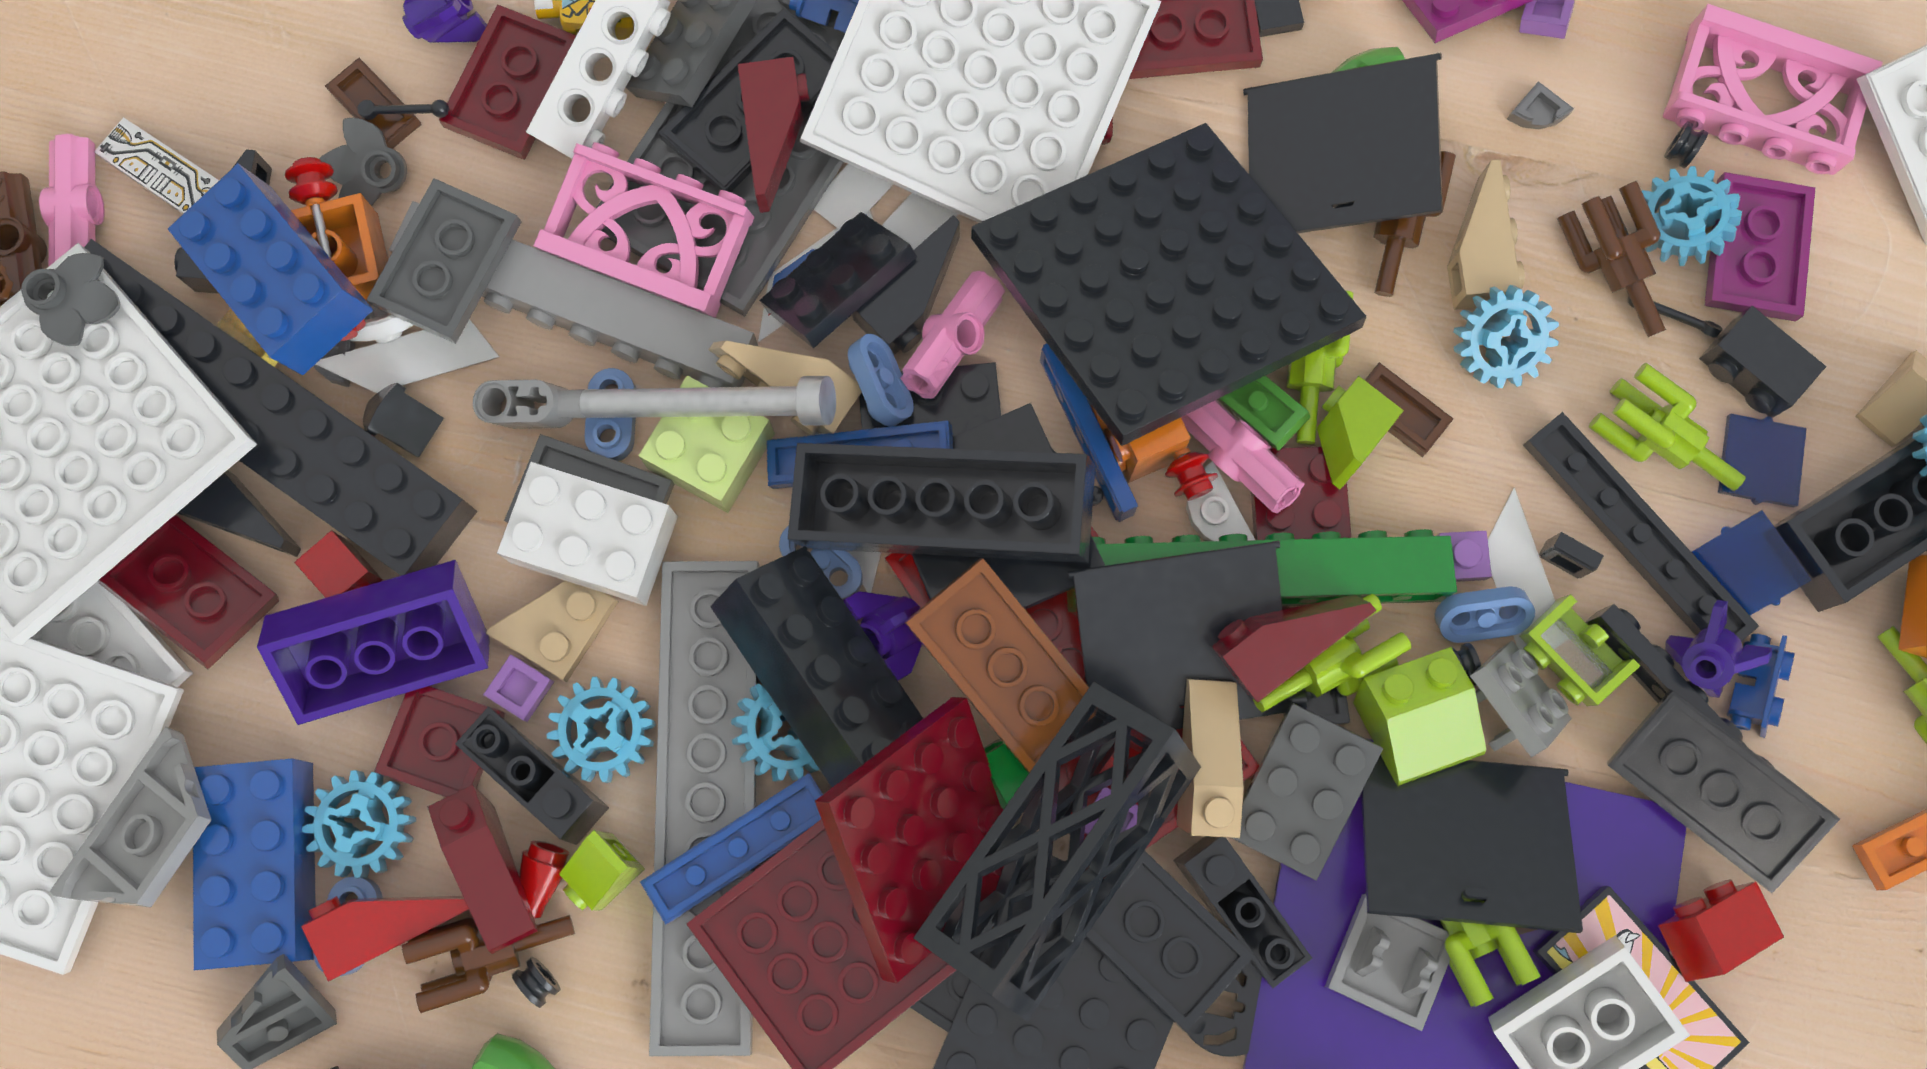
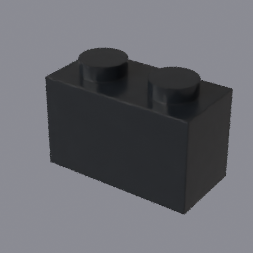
[1699,306,1827,419]

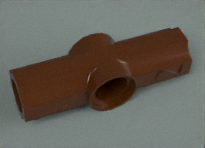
[0,171,47,306]

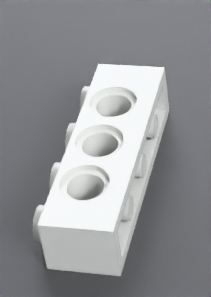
[526,0,671,159]

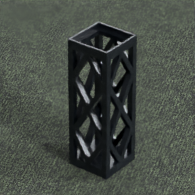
[914,682,1201,1022]

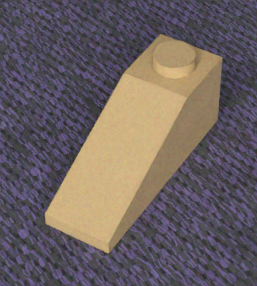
[1176,679,1244,838]

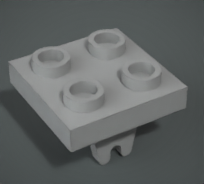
[1470,641,1572,758]
[1324,894,1450,1031]

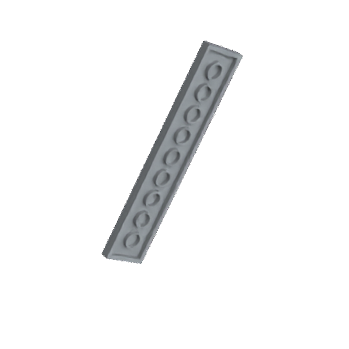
[649,561,760,1056]

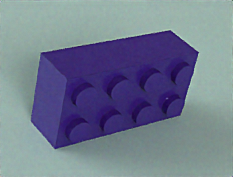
[257,560,490,725]

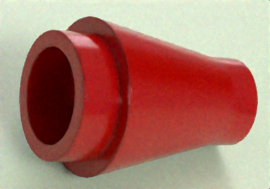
[519,840,569,918]

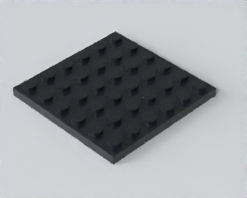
[971,123,1367,446]

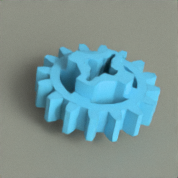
[1636,166,1742,266]
[1453,285,1559,388]
[546,677,656,783]
[731,683,819,782]
[302,770,416,878]

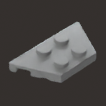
[50,727,211,907]

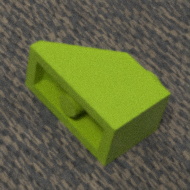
[1317,376,1404,489]
[559,830,645,911]

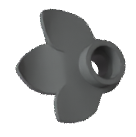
[319,118,407,206]
[21,253,121,346]

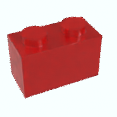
[1658,879,1784,982]

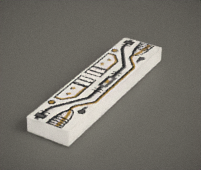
[94,117,219,214]

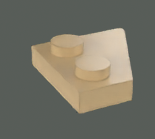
[486,581,618,682]

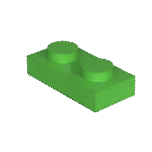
[1217,376,1311,451]

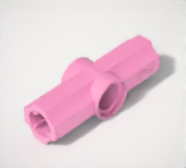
[39,134,105,266]
[900,271,1005,399]
[1181,400,1305,514]

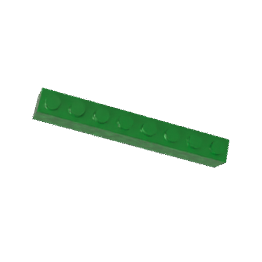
[1067,529,1457,612]

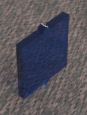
[1718,414,1807,508]
[1691,510,1812,615]

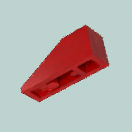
[301,896,469,982]

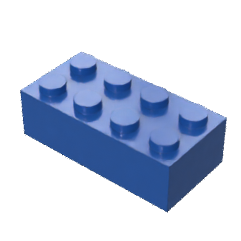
[168,163,373,375]
[193,758,316,971]

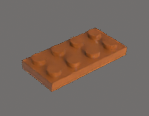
[904,558,1095,773]

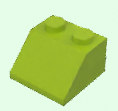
[1353,647,1487,786]

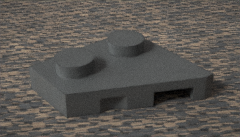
[217,954,337,1069]

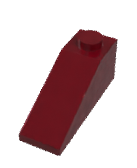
[738,57,810,213]
[1211,595,1376,703]
[427,785,538,954]

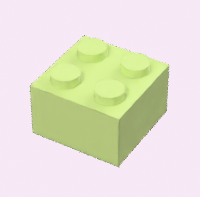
[638,375,775,513]

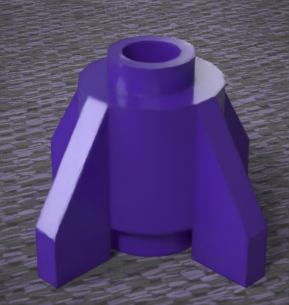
[402,0,487,43]
[843,591,922,681]
[1665,600,1772,698]

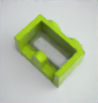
[1519,594,1640,706]

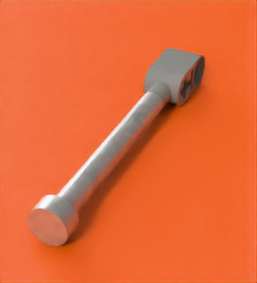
[473,376,836,429]

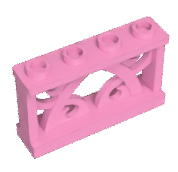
[1663,4,1883,175]
[533,142,755,318]

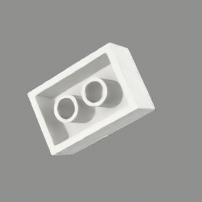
[497,462,678,606]
[1488,935,1690,1069]

